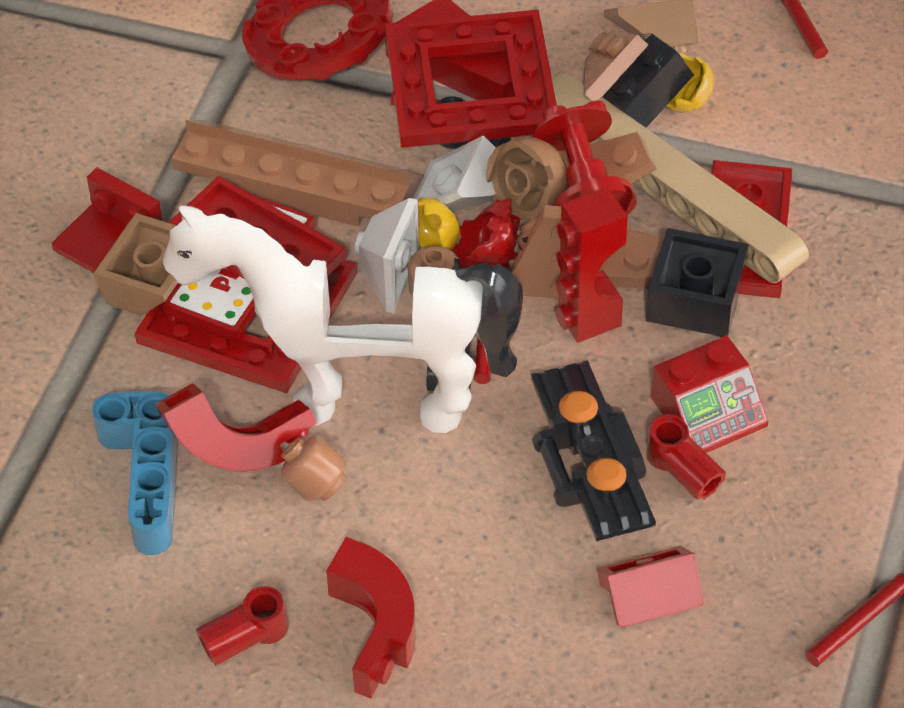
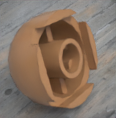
[486,138,567,221]

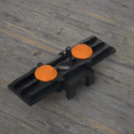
[531,360,656,541]

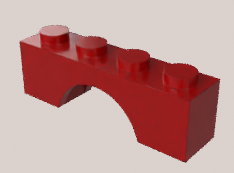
[555,187,628,343]

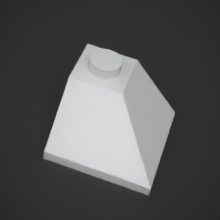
[413,136,496,212]
[355,198,419,313]

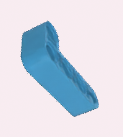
[92,391,178,555]

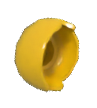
[666,53,715,113]
[417,198,460,251]

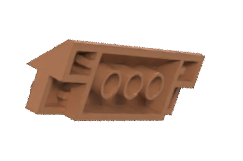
[171,120,424,227]

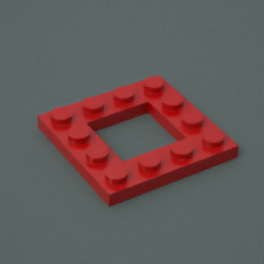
[385,9,557,148]
[134,260,357,393]

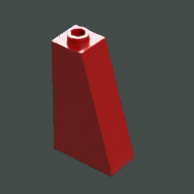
[385,0,513,100]

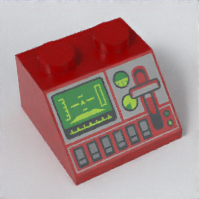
[651,335,769,453]

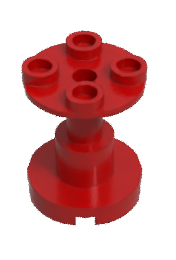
[532,100,637,215]

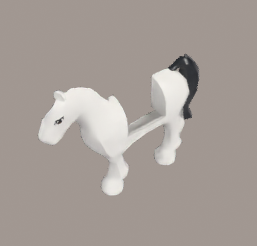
[163,205,523,433]

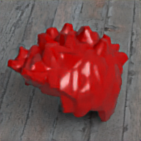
[452,198,521,269]

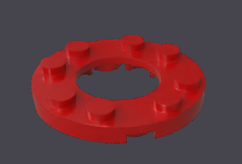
[242,0,393,81]

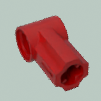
[646,414,726,500]
[196,586,289,666]

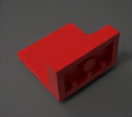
[51,167,163,273]

